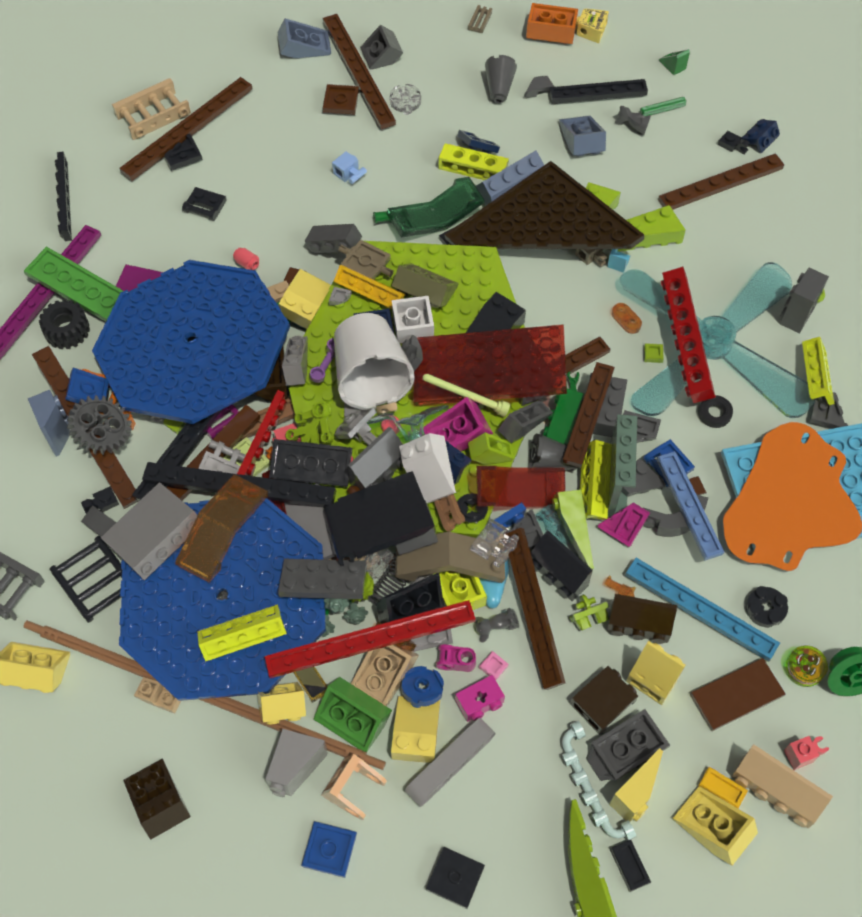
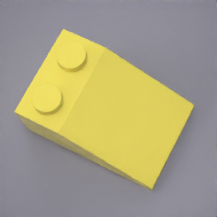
[278,269,331,329]
[391,696,440,763]
[609,748,663,822]
[673,786,758,866]

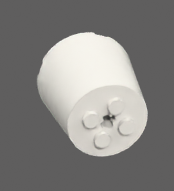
[334,313,415,409]

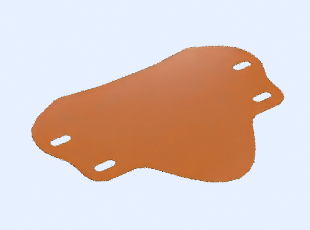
[723,422,862,571]

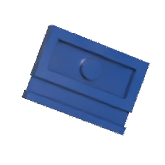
[487,502,526,536]

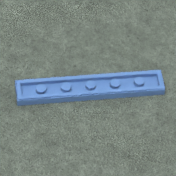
[656,451,724,561]

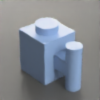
[332,151,367,184]

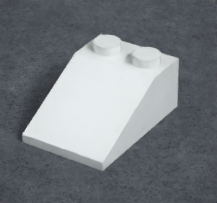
[399,433,456,504]

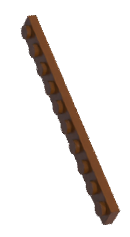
[323,14,396,130]
[119,77,253,181]
[32,346,138,509]

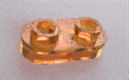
[612,303,642,334]

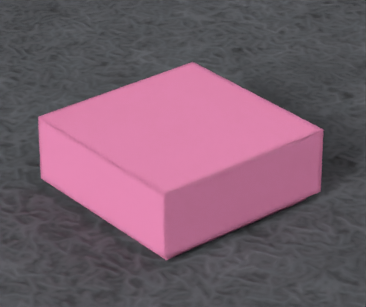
[479,651,509,680]

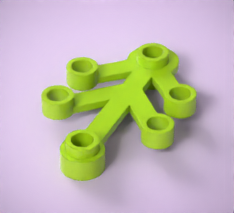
[286,401,334,444]

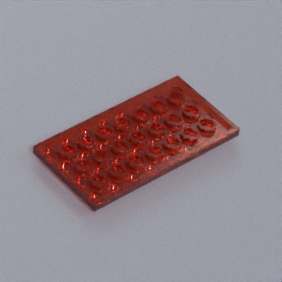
[413,324,567,406]

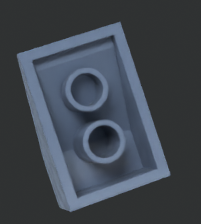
[278,18,331,58]
[559,115,606,156]

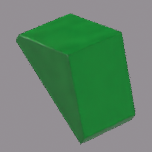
[659,49,690,75]

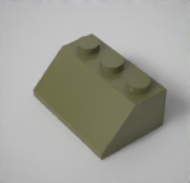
[392,263,459,308]

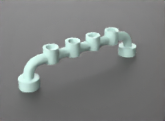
[562,721,636,840]

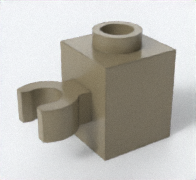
[575,249,607,267]

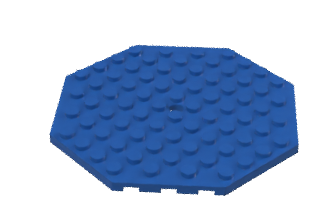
[92,260,290,424]
[119,496,326,701]

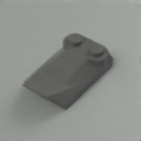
[587,709,670,781]

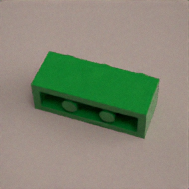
[543,387,584,445]

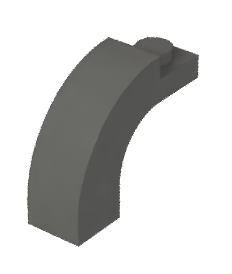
[643,494,708,537]

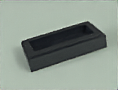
[610,840,651,892]

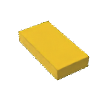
[698,766,748,808]

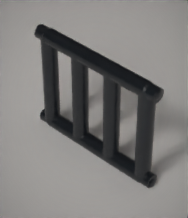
[49,536,122,623]

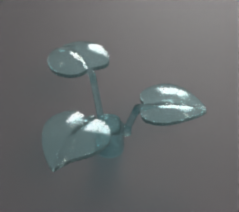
[367,405,449,442]

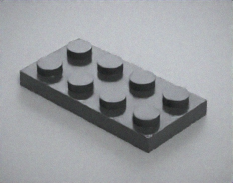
[278,559,367,599]

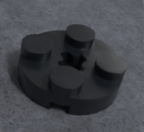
[746,586,788,628]

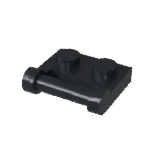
[182,187,227,221]

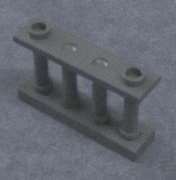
[0,552,45,621]

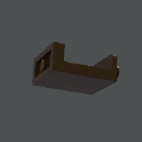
[570,666,638,735]

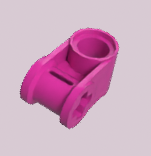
[436,644,476,672]

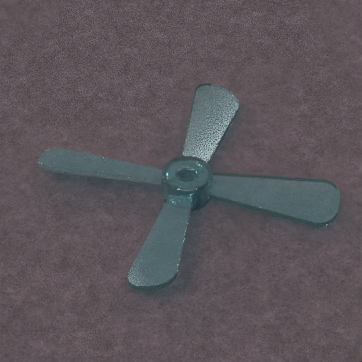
[619,262,816,418]

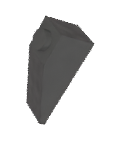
[498,400,553,443]

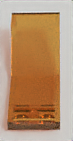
[175,474,268,583]

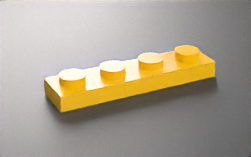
[333,265,405,309]

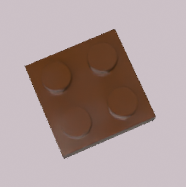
[323,84,359,115]

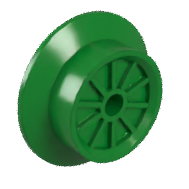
[827,646,862,696]

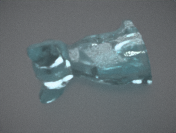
[536,504,568,545]

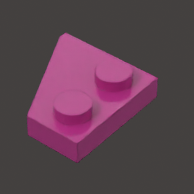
[597,502,650,547]

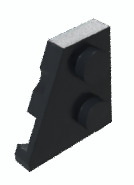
[164,134,203,171]

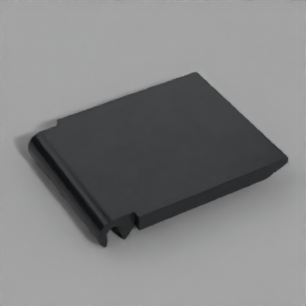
[323,471,435,566]

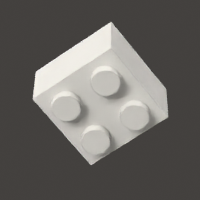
[392,296,434,343]

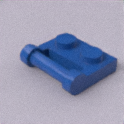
[643,439,695,488]

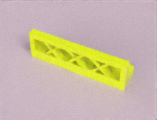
[802,337,835,405]
[580,440,612,520]
[197,604,287,662]

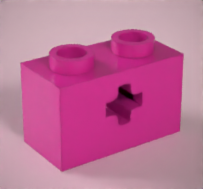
[455,675,505,722]

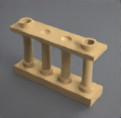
[112,78,191,140]

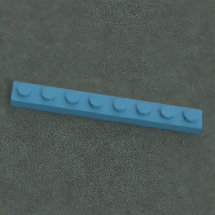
[625,557,780,662]

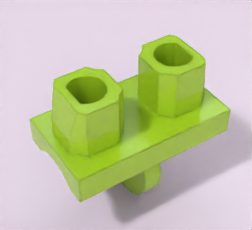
[569,594,609,631]

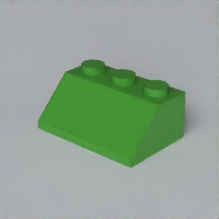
[314,677,392,752]

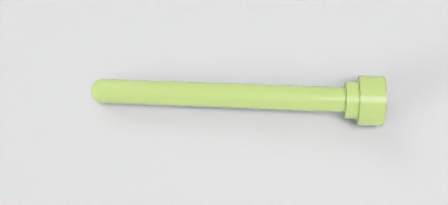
[423,374,510,417]

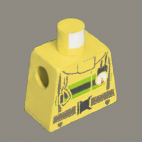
[576,8,609,43]

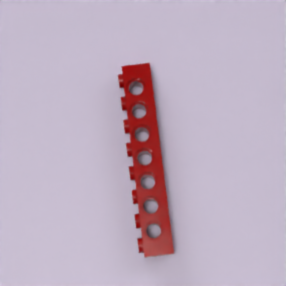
[661,266,716,403]

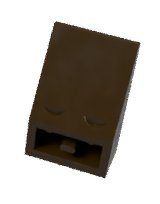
[123,758,191,840]

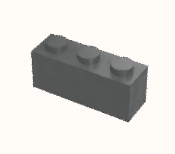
[305,224,362,253]

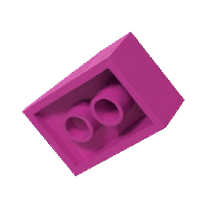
[421,397,493,452]

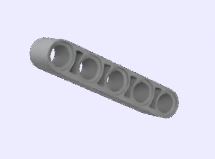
[405,718,496,807]

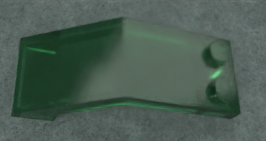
[387,177,485,238]

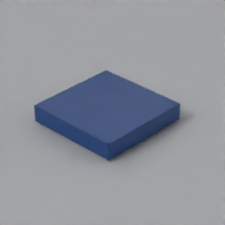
[65,367,109,404]
[301,821,357,878]

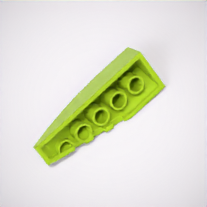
[568,799,617,917]

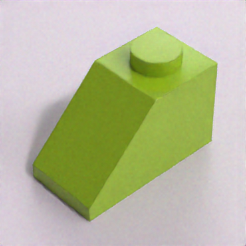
[468,432,514,464]

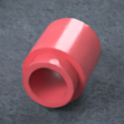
[233,247,259,270]

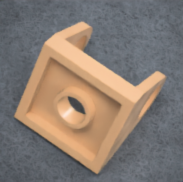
[321,754,387,820]

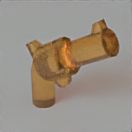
[604,575,636,597]

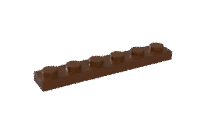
[563,362,615,468]

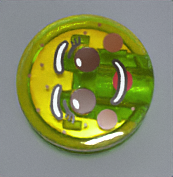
[785,645,828,687]

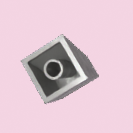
[265,729,328,797]

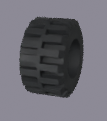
[39,300,90,349]

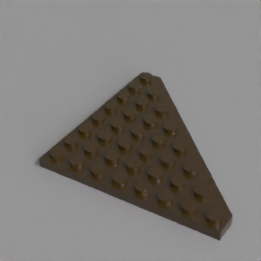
[445,161,644,249]

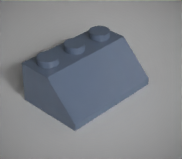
[28,389,70,457]

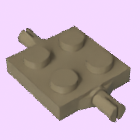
[338,239,394,279]

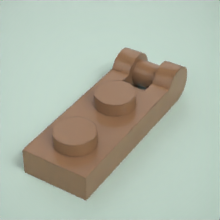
[434,494,465,532]

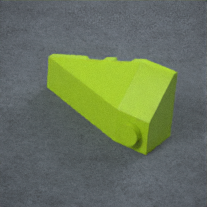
[552,489,594,569]

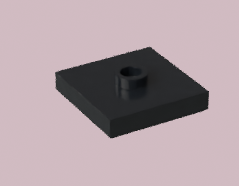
[426,847,485,909]

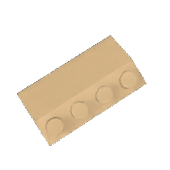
[731,744,833,829]

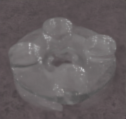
[390,84,421,115]
[358,548,394,580]

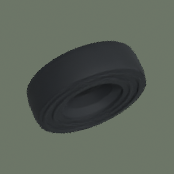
[698,395,733,428]

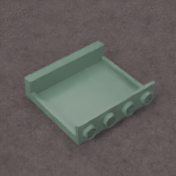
[608,414,637,517]

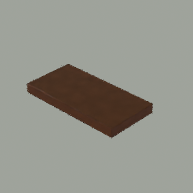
[690,658,786,732]

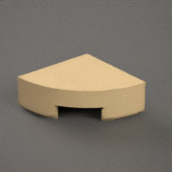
[376,402,398,414]

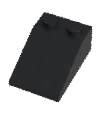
[462,292,526,359]

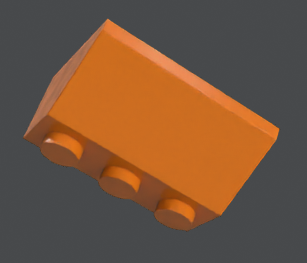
[526,3,578,44]

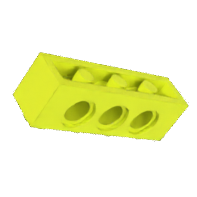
[439,143,509,180]

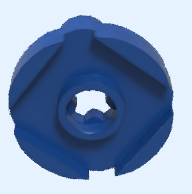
[401,666,444,708]

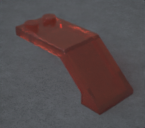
[476,466,565,507]

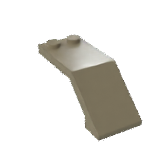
[395,532,505,583]

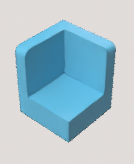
[607,249,630,273]

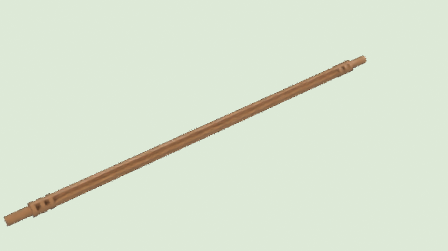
[24,620,386,770]

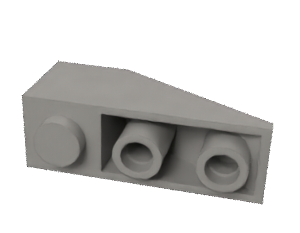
[282,336,308,386]

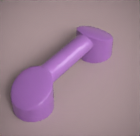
[310,338,335,383]

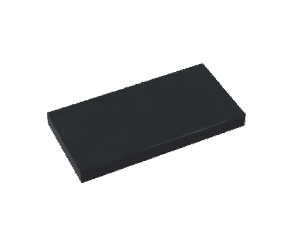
[269,439,353,487]

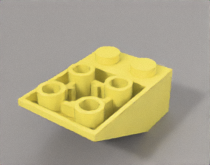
[626,641,686,705]

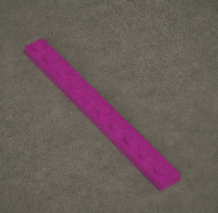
[0,225,101,359]

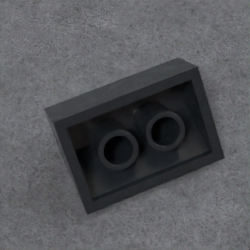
[531,530,593,602]
[376,573,444,624]

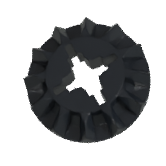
[457,493,488,524]

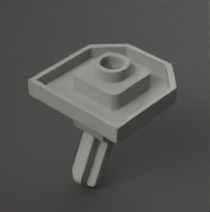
[335,408,377,446]

